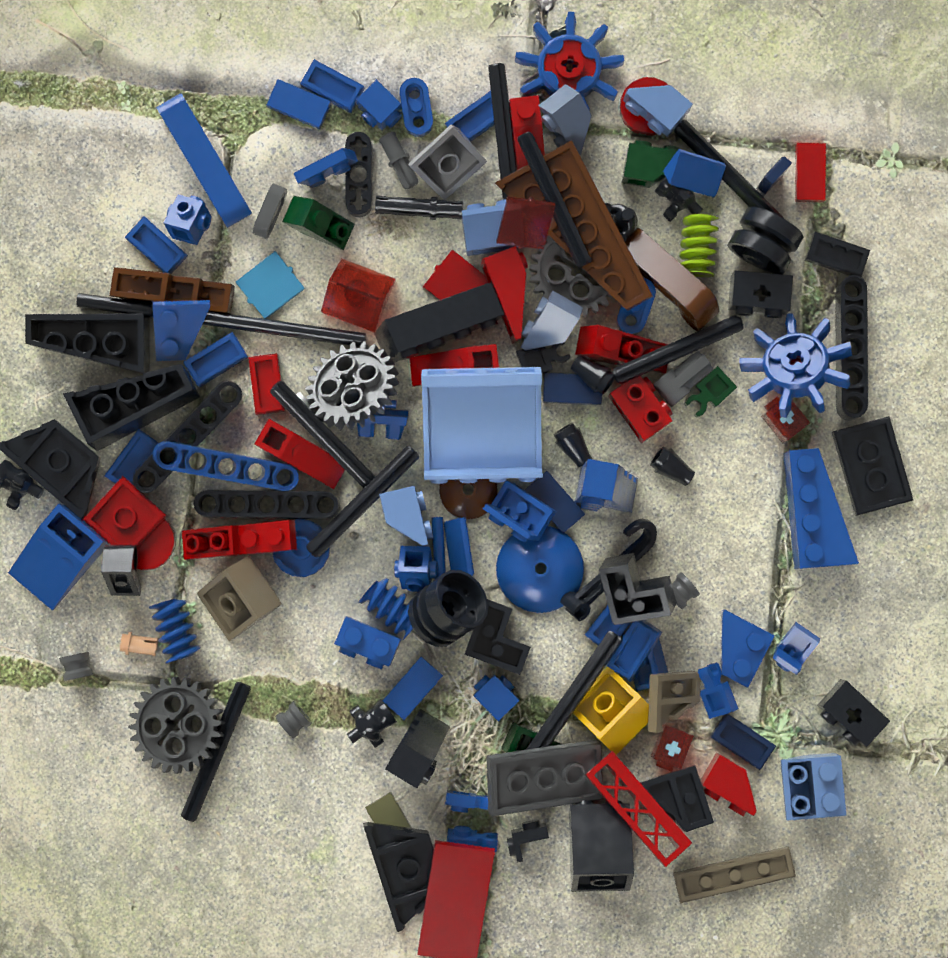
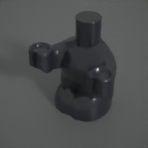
[655,178,703,222]
[605,202,638,242]
[0,460,44,510]
[346,699,397,748]

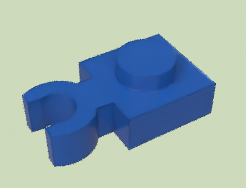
[445,790,488,813]
[447,826,498,852]

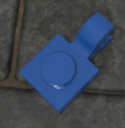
[698,662,739,719]

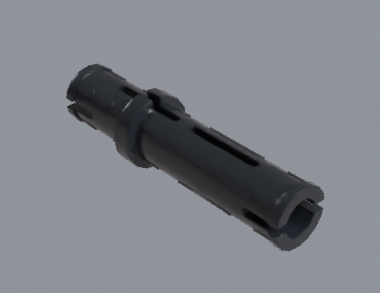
[375,195,463,220]

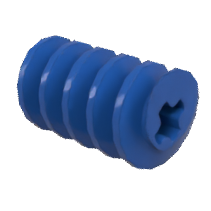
[359,578,413,640]
[149,599,201,664]

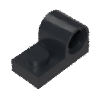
[101,545,141,596]

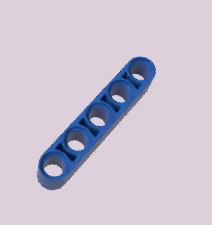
[156,93,252,228]
[153,441,299,491]

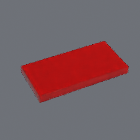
[417,840,495,958]

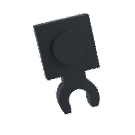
[516,342,571,374]

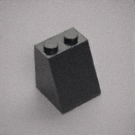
[569,800,634,892]

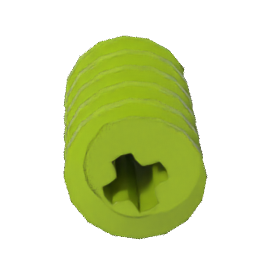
[679,214,719,278]

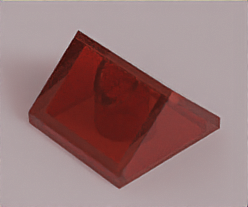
[321,258,396,333]

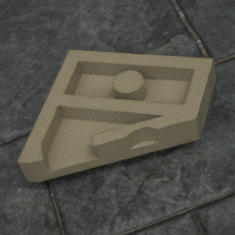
[648,671,701,733]

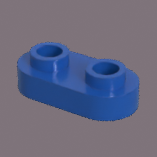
[400,78,433,137]
[616,278,656,335]

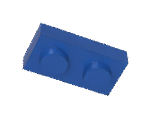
[294,148,358,188]

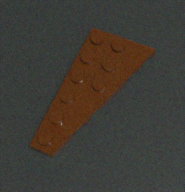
[495,140,653,311]

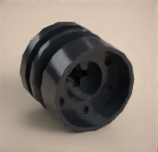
[408,570,488,647]

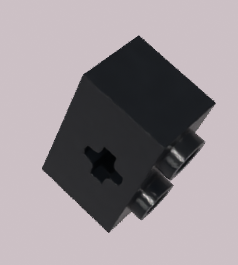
[728,270,793,318]
[817,679,890,747]

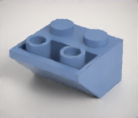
[462,199,525,256]
[379,486,433,547]
[780,753,847,821]

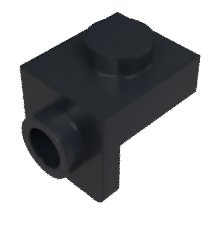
[507,820,549,863]

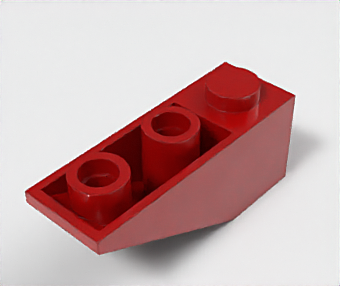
[575,325,668,374]
[409,344,499,387]
[254,419,345,489]

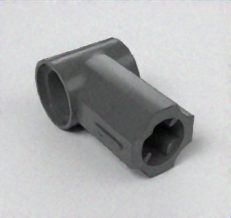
[653,350,713,407]

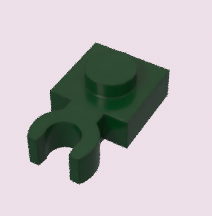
[684,366,737,418]

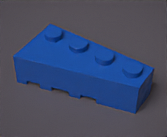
[783,448,859,569]
[575,459,638,513]

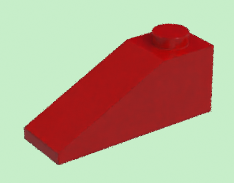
[509,95,545,170]
[480,246,528,344]

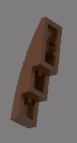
[109,267,235,314]

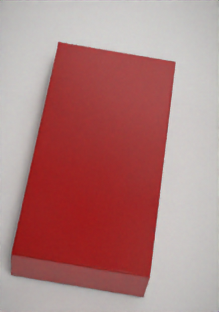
[795,143,826,202]
[248,353,285,415]

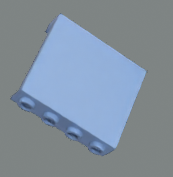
[421,367,543,484]

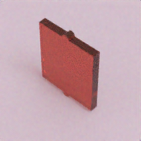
[496,196,555,250]

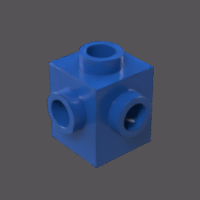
[163,194,212,245]
[394,546,438,592]

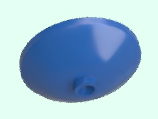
[496,526,584,613]

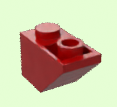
[700,752,757,817]

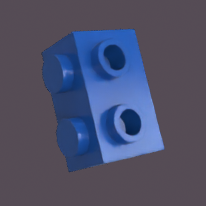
[334,616,402,670]

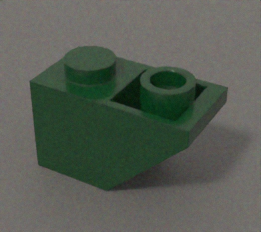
[621,140,680,188]
[282,195,355,250]

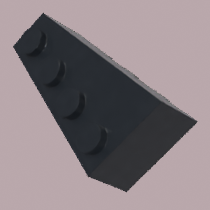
[374,282,504,362]
[25,314,150,373]
[63,364,201,451]
[385,709,450,788]

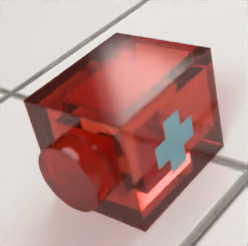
[761,396,810,444]
[651,724,694,772]

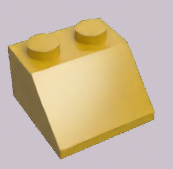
[573,666,649,755]

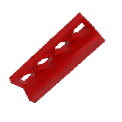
[585,751,692,867]

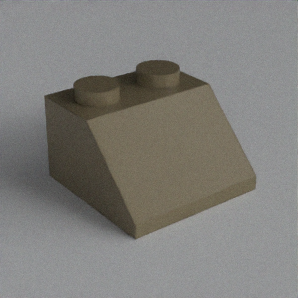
[197,555,282,641]

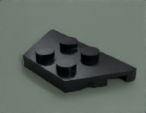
[0,419,101,519]
[363,822,434,932]

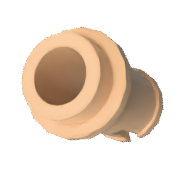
[120,632,158,656]

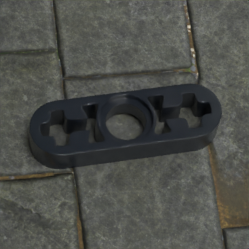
[345,132,372,218]

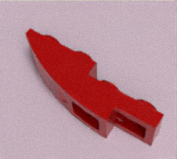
[182,520,297,560]

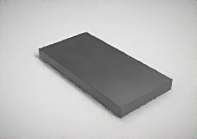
[486,739,603,817]

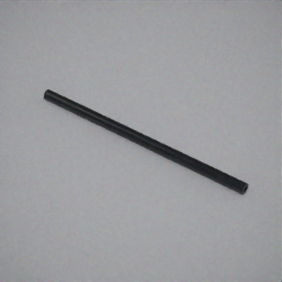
[76,293,366,347]

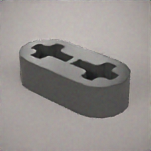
[253,183,287,239]

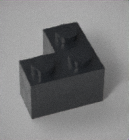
[599,553,677,625]
[464,599,531,675]

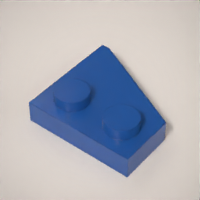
[153,300,210,361]

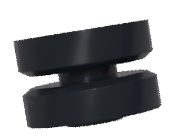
[727,207,804,274]

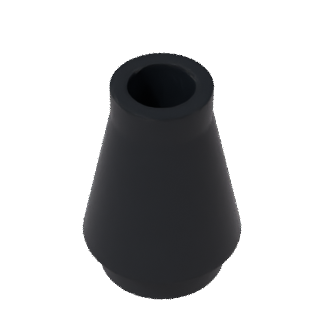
[570,355,615,395]
[554,422,593,468]
[650,446,695,486]

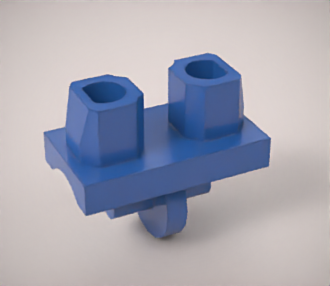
[357,400,409,440]

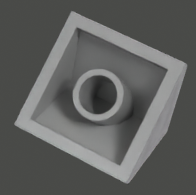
[408,124,487,200]

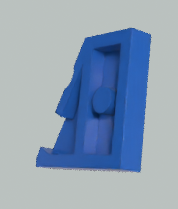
[720,609,775,688]

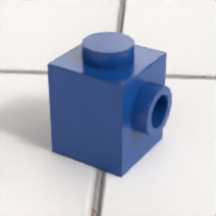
[356,79,402,131]
[473,674,519,721]

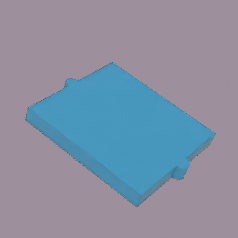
[236,251,305,319]

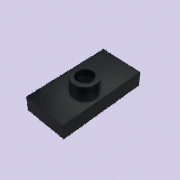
[804,232,870,277]

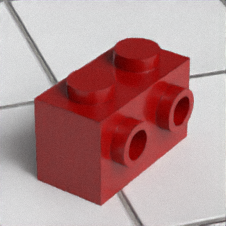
[608,376,673,444]

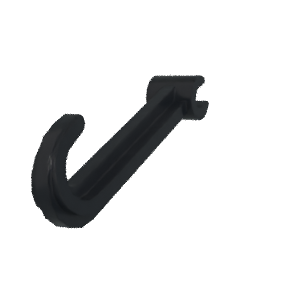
[560,518,657,621]

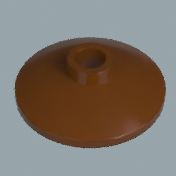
[439,479,498,520]

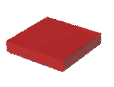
[83,476,167,549]

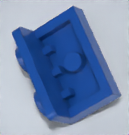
[483,480,557,542]

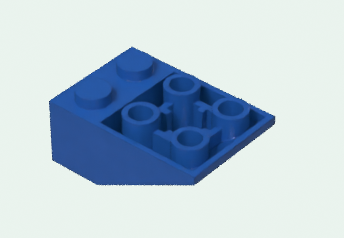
[8,504,109,610]

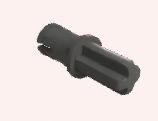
[379,132,418,189]

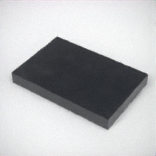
[832,416,913,516]

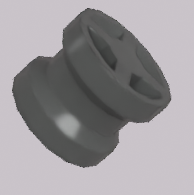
[672,572,700,609]
[59,652,93,681]
[275,701,312,739]

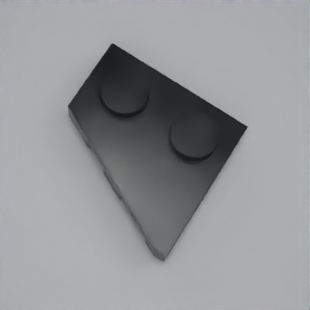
[640,765,714,832]

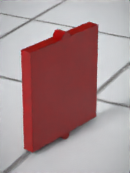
[423,250,488,300]

